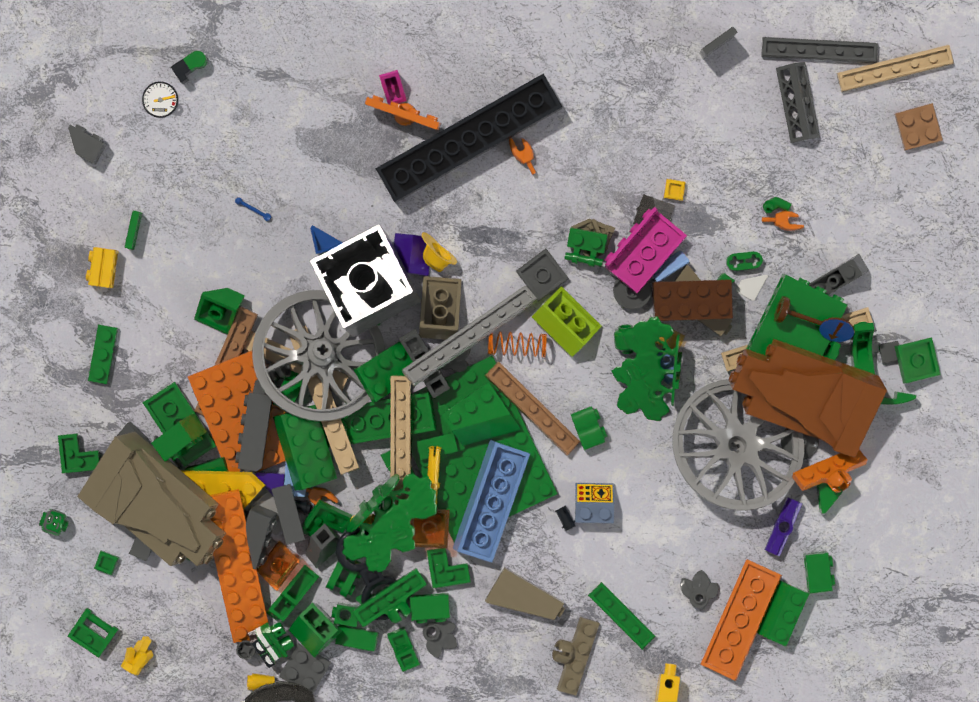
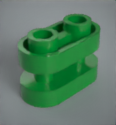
[325,556,361,598]

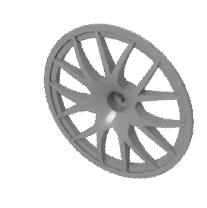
[252,290,385,421]
[672,379,804,511]

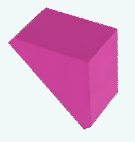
[379,70,407,105]

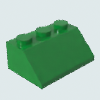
[757,580,809,646]

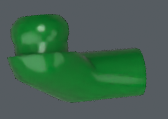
[763,197,792,213]

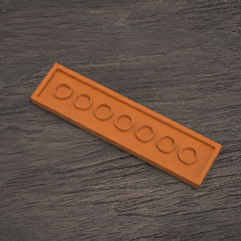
[209,489,269,643]

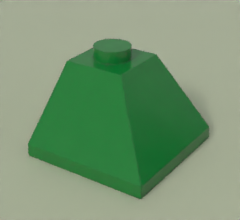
[194,288,245,335]

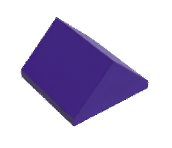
[393,233,429,276]

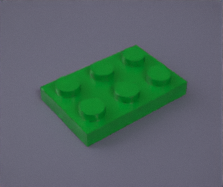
[354,341,413,403]

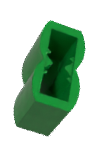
[570,406,607,450]

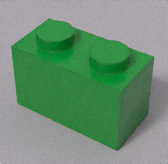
[803,551,835,594]
[410,593,450,623]

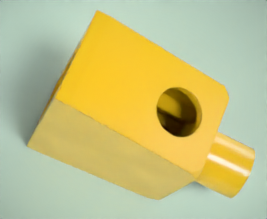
[655,663,680,702]

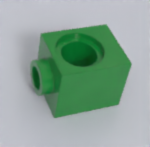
[331,602,358,627]

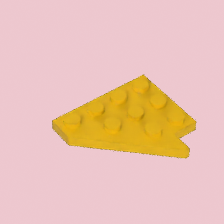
[180,470,265,510]

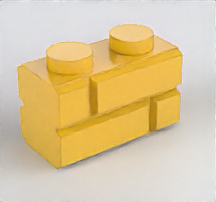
[86,247,118,288]

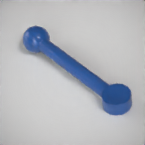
[235,197,271,221]

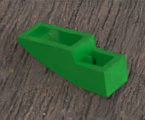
[266,565,320,624]

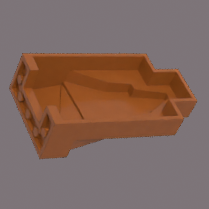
[729,339,887,458]

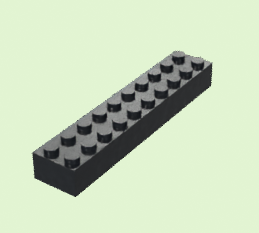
[375,73,562,203]

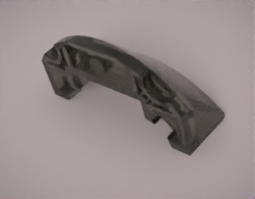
[243,681,317,702]

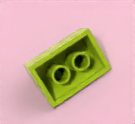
[531,286,602,357]

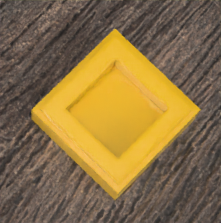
[663,179,685,201]

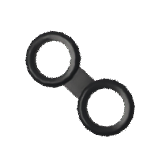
[336,527,400,620]

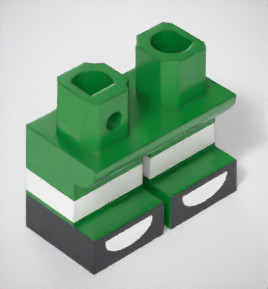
[248,622,295,668]

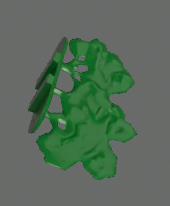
[611,316,682,421]
[342,474,437,572]

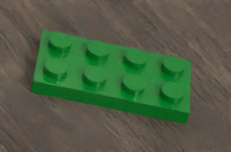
[143,382,216,467]

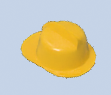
[421,232,457,272]

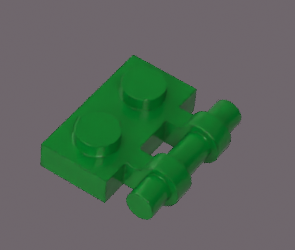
[565,227,609,267]

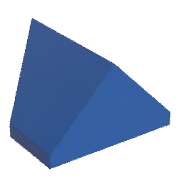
[310,225,343,255]

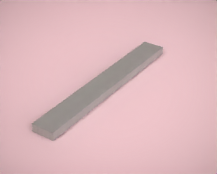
[402,285,537,386]

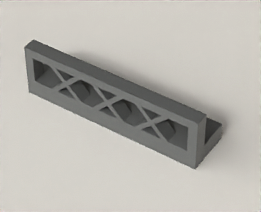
[776,62,820,143]

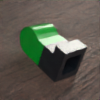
[171,51,208,84]

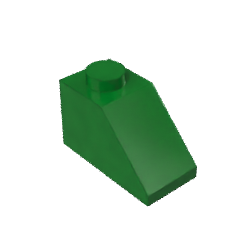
[817,483,843,514]

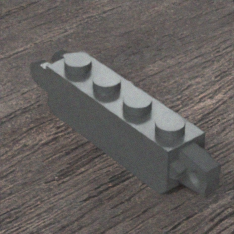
[235,379,272,475]

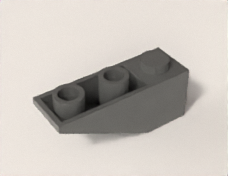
[809,254,869,295]
[246,505,278,570]

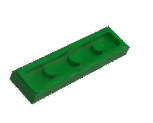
[588,582,656,650]

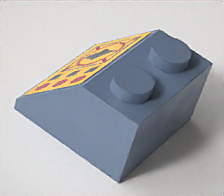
[575,483,614,523]

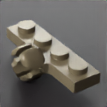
[552,617,600,696]

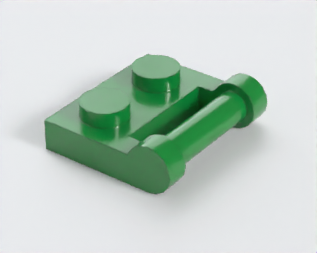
[67,607,119,658]

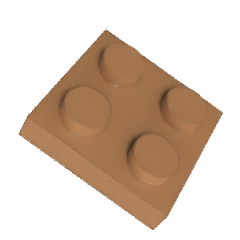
[894,103,942,151]

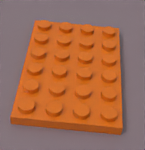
[188,350,286,473]

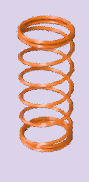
[488,331,547,358]

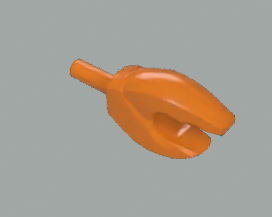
[509,138,536,175]
[761,211,804,231]
[306,487,339,505]

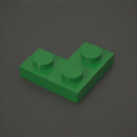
[58,433,100,474]
[302,499,352,537]
[427,547,471,588]

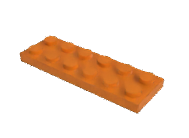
[700,559,782,681]

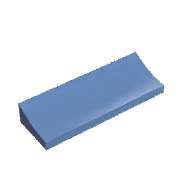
[453,440,530,562]

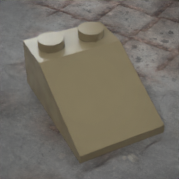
[419,276,462,340]

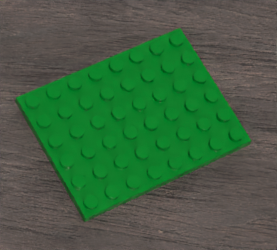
[411,355,558,542]

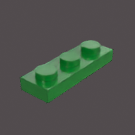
[88,324,118,384]

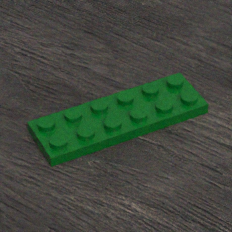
[320,392,436,448]

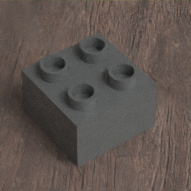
[311,225,422,337]

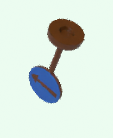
[774,296,855,342]

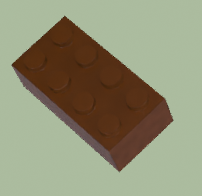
[652,280,733,321]

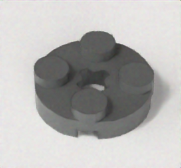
[613,278,651,309]

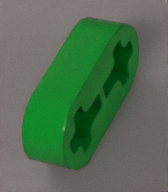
[726,251,763,271]

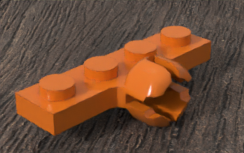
[365,95,442,130]
[792,449,868,493]

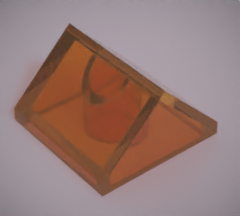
[410,508,450,549]
[257,540,302,591]

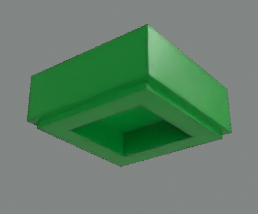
[94,550,119,575]

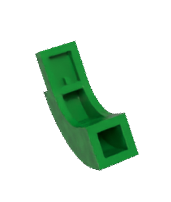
[850,322,875,374]

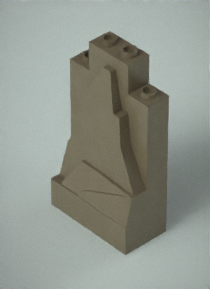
[77,432,226,566]

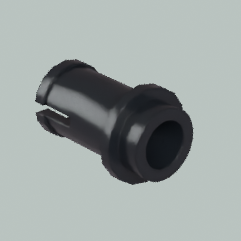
[295,500,312,515]
[555,506,576,531]

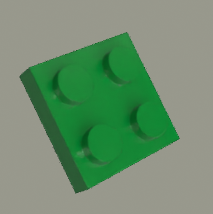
[894,337,940,384]

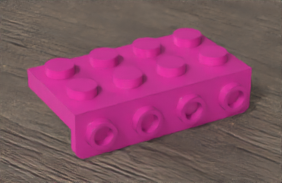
[604,207,687,294]

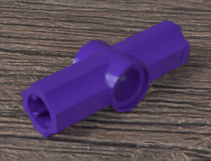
[764,497,803,556]

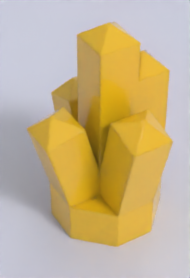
[121,636,153,675]

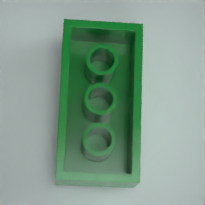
[273,405,337,490]

